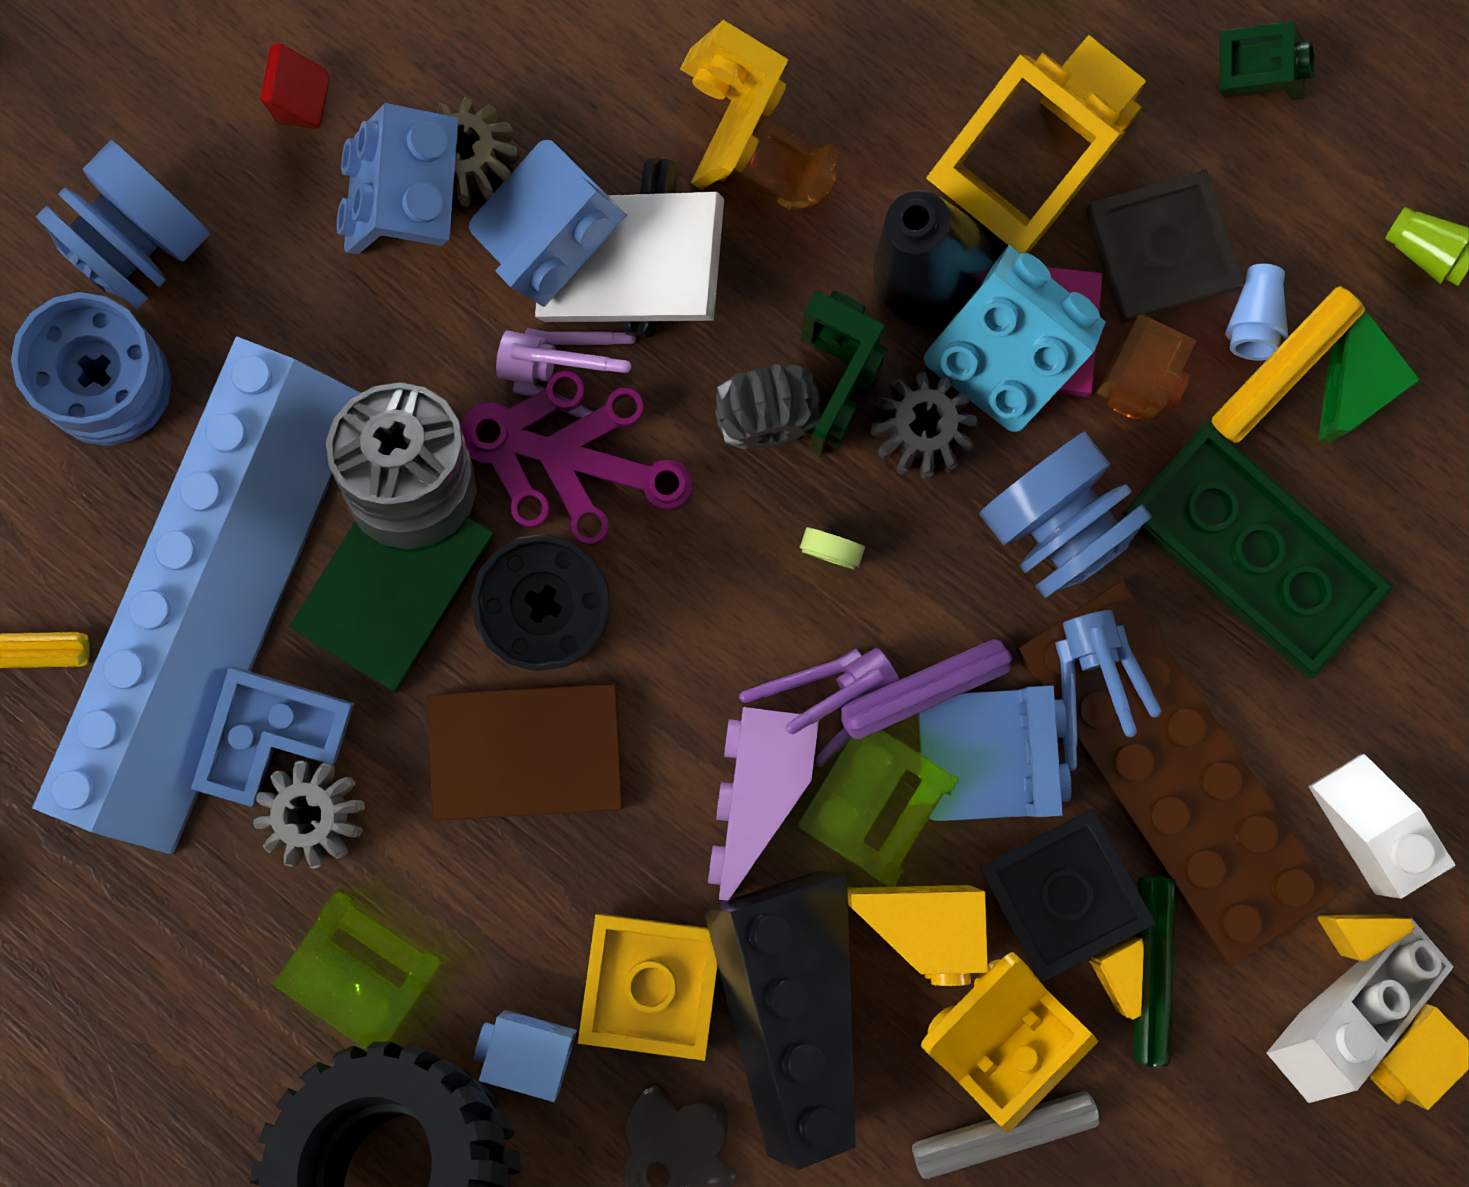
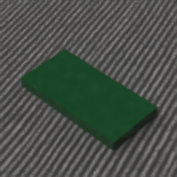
[1122,421,1394,680]

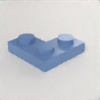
[191,667,354,807]

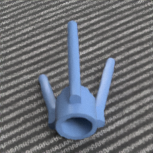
[1055,610,1161,771]

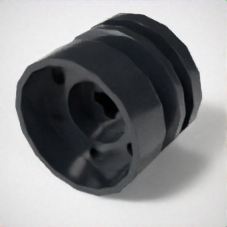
[471,534,611,671]

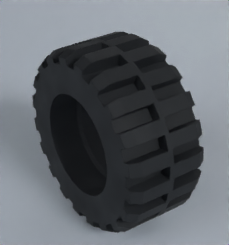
[250,1042,521,1187]

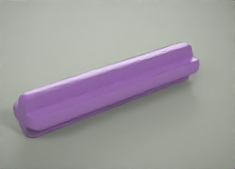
[841,639,1012,739]

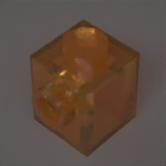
[1096,313,1197,419]

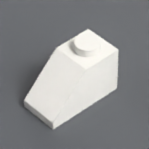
[1308,754,1455,899]

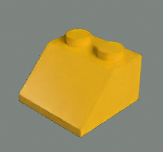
[847,885,988,986]

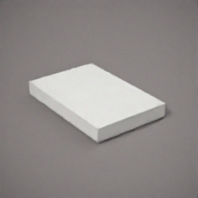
[535,192,724,322]

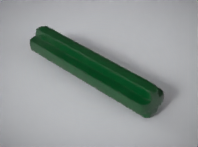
[1133,876,1175,1067]

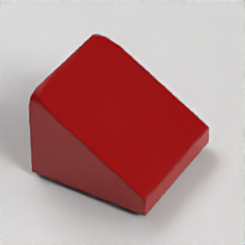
[260,42,329,129]

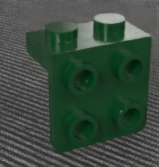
[801,290,888,457]

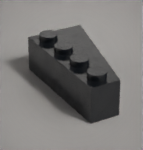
[703,872,856,1170]

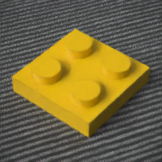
[578,913,718,1061]

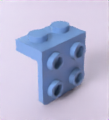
[337,103,458,255]
[469,140,627,307]
[918,686,1071,821]

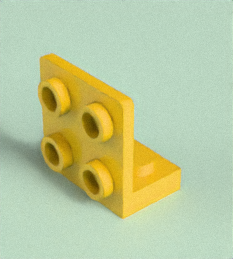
[680,20,789,190]

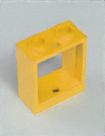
[926,52,1125,254]

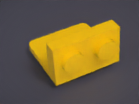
[921,952,1099,1134]

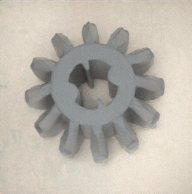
[253,761,365,869]

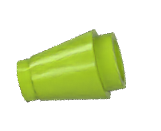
[1385,207,1469,286]

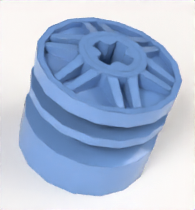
[36,140,211,309]
[11,292,172,446]
[979,432,1152,598]

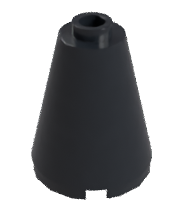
[873,190,996,328]

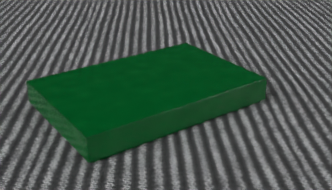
[289,517,496,693]

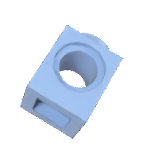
[474,1010,577,1102]

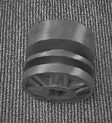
[326,382,477,550]

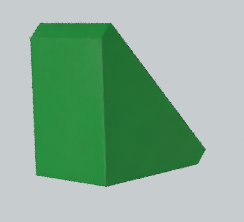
[1318,310,1420,443]

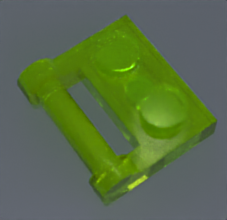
[797,729,960,887]
[273,889,443,1051]

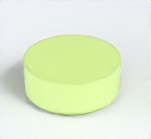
[800,527,865,570]

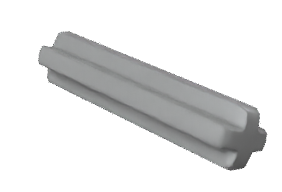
[912,1091,1100,1179]

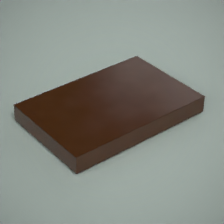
[427,684,623,821]

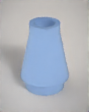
[1225,264,1289,361]

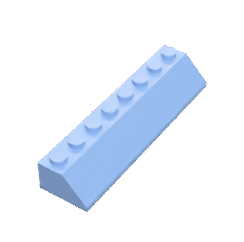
[32,336,361,854]

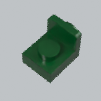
[1219,21,1315,100]

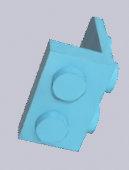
[924,245,1106,432]

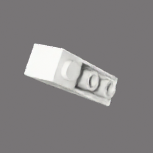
[1266,918,1454,1103]

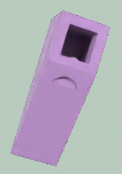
[708,707,819,901]

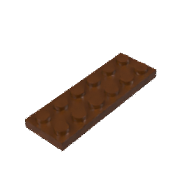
[1015,581,1336,967]

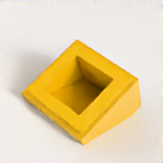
[1317,914,1415,962]
[1089,936,1144,1020]

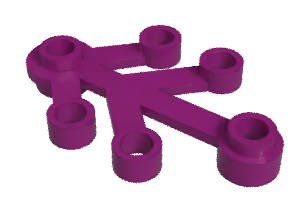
[460,371,693,546]

